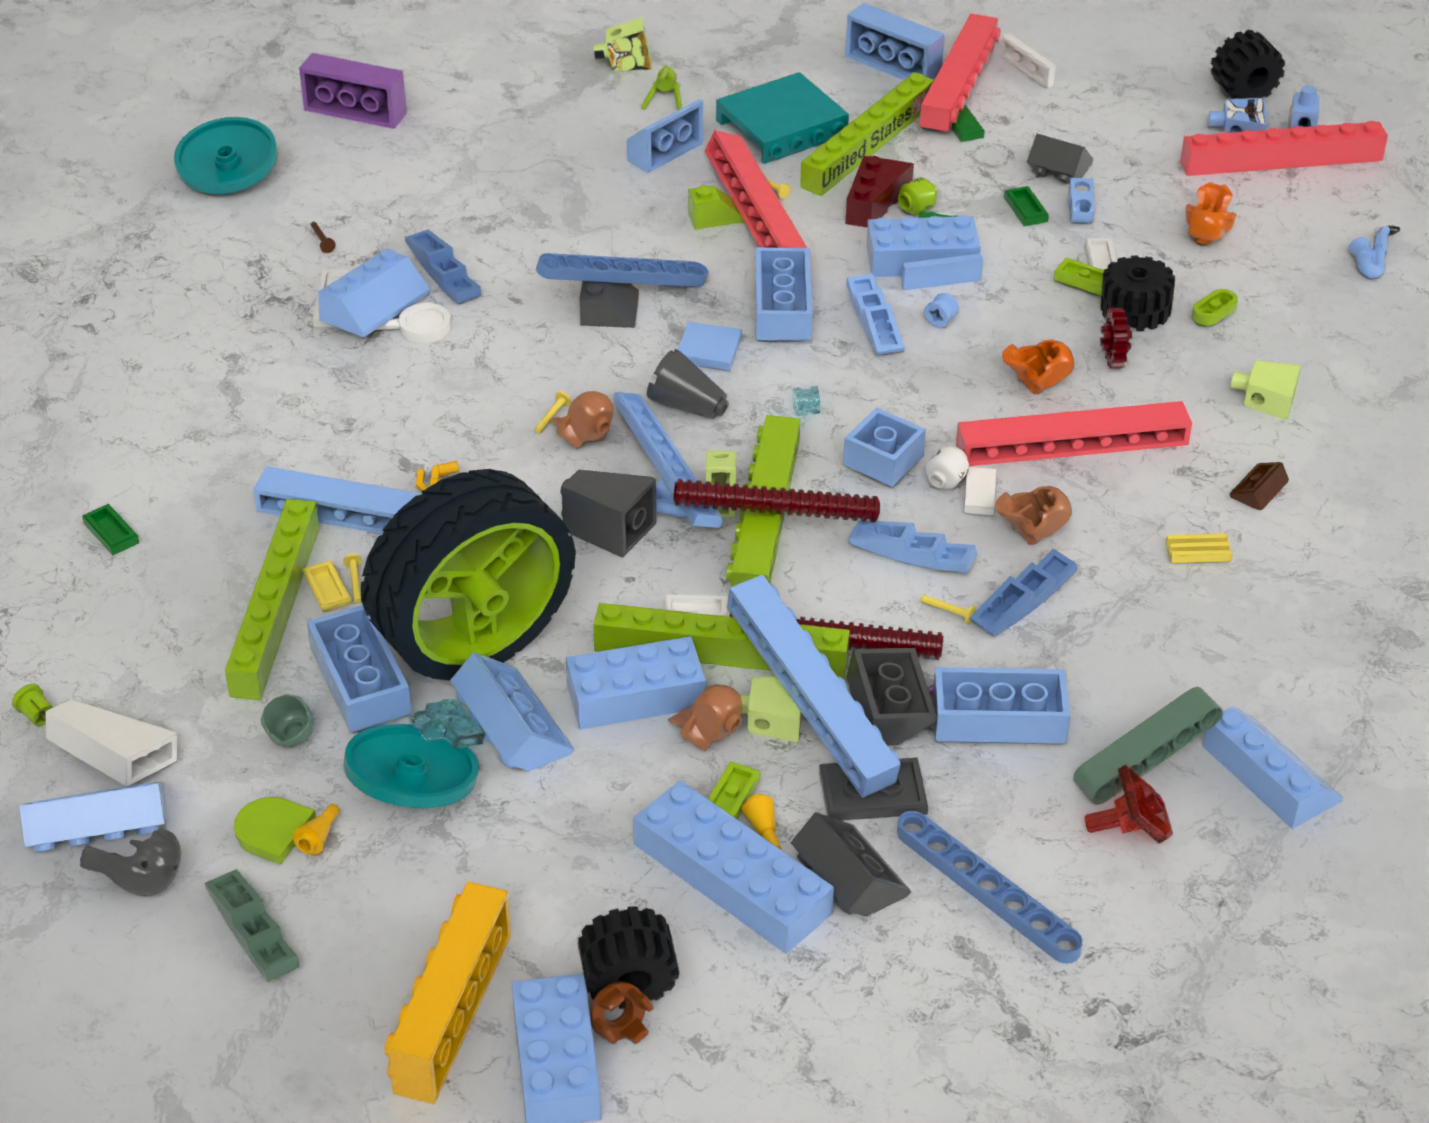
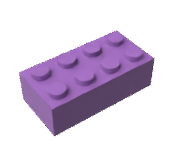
[299,53,407,129]

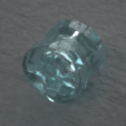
[793,386,820,416]

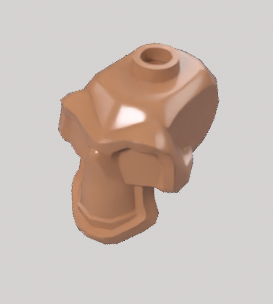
[551,391,614,449]
[995,486,1072,545]
[668,685,743,751]

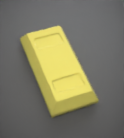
[302,561,351,612]

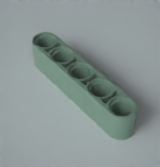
[1073,687,1223,805]

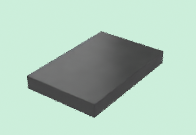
[819,757,928,821]

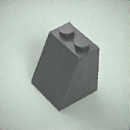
[560,469,656,558]

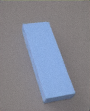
[901,253,983,290]

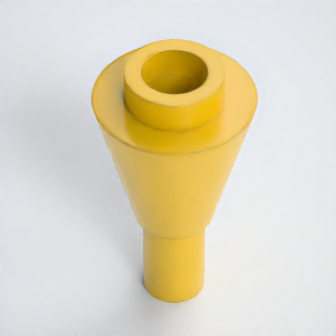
[742,794,782,850]
[293,804,340,855]

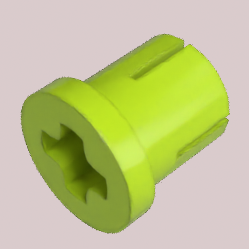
[12,683,54,726]

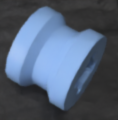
[924,293,959,327]

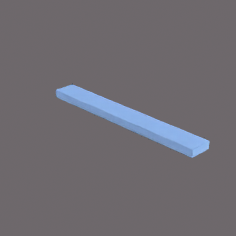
[613,392,723,528]

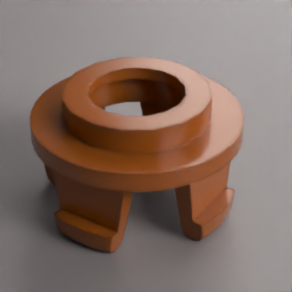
[590,981,653,1044]

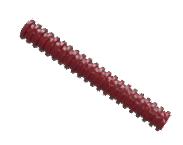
[673,479,880,523]
[729,613,944,660]

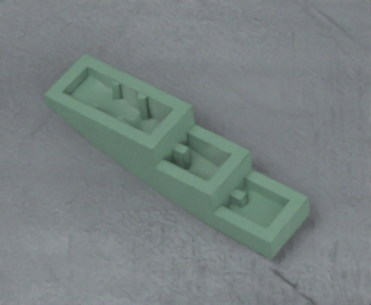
[205,869,300,982]

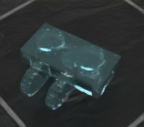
[411,699,485,748]

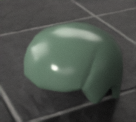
[261,694,314,747]

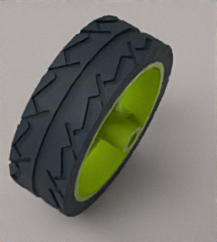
[361,469,576,681]

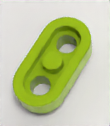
[1192,289,1238,327]

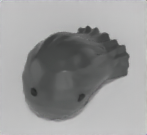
[80,829,181,896]

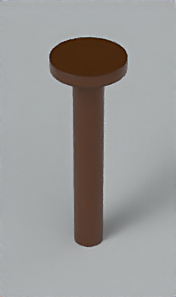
[311,222,336,253]

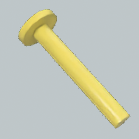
[766,178,791,199]
[534,391,571,433]
[343,553,362,603]
[921,595,976,624]

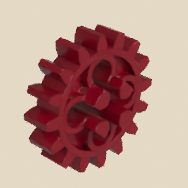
[1100,308,1132,369]

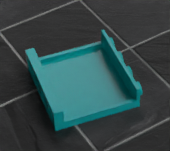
[716,72,849,164]

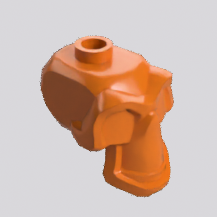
[1186,182,1237,245]
[1002,339,1075,394]

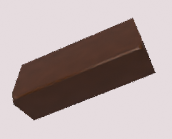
[1230,462,1289,510]

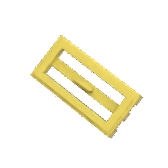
[1166,533,1233,563]

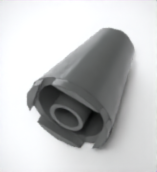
[646,349,729,419]

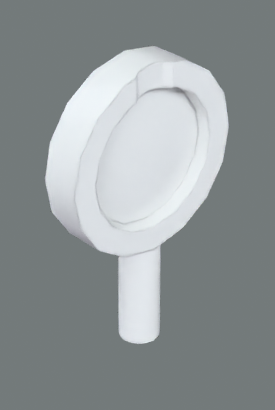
[375,303,451,343]

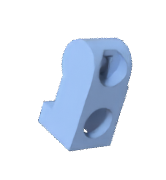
[1068,178,1094,223]

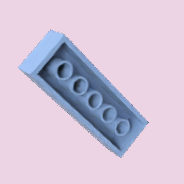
[633,780,834,954]

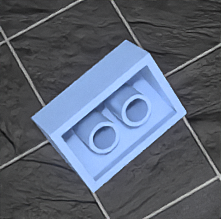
[627,99,703,173]

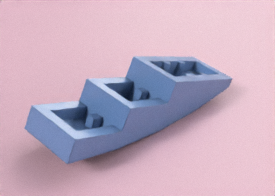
[405,229,481,304]
[970,549,1078,637]

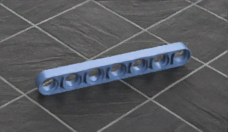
[536,253,708,287]
[897,811,1083,964]

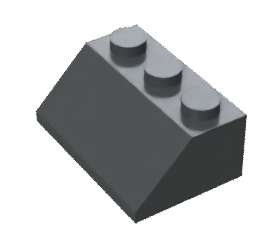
[846,648,937,746]
[790,812,912,917]

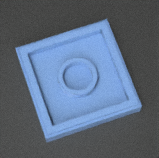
[678,322,742,371]

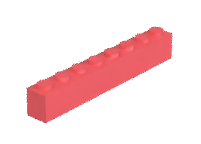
[919,13,1001,132]
[1180,121,1388,176]
[705,130,807,248]
[956,401,1192,466]

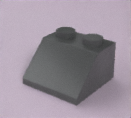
[1027,133,1094,183]
[579,269,639,328]

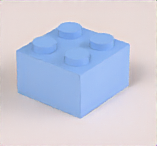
[843,407,926,487]

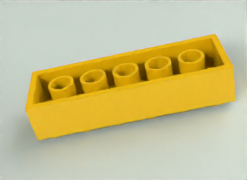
[384,881,511,1104]

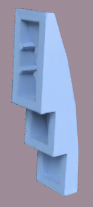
[846,274,904,355]
[848,520,977,573]

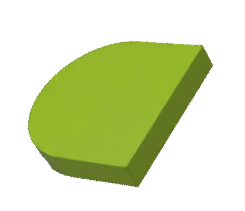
[234,797,316,865]

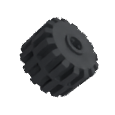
[1210,30,1285,99]
[1100,255,1175,331]
[578,906,680,1009]

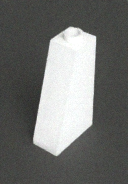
[45,699,177,787]

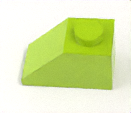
[688,185,745,229]

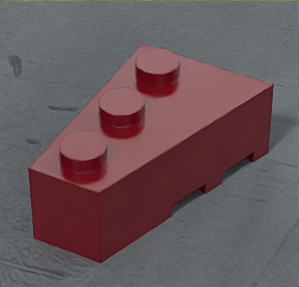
[845,155,914,228]

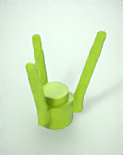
[641,65,683,110]

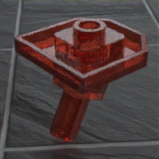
[1084,764,1173,844]

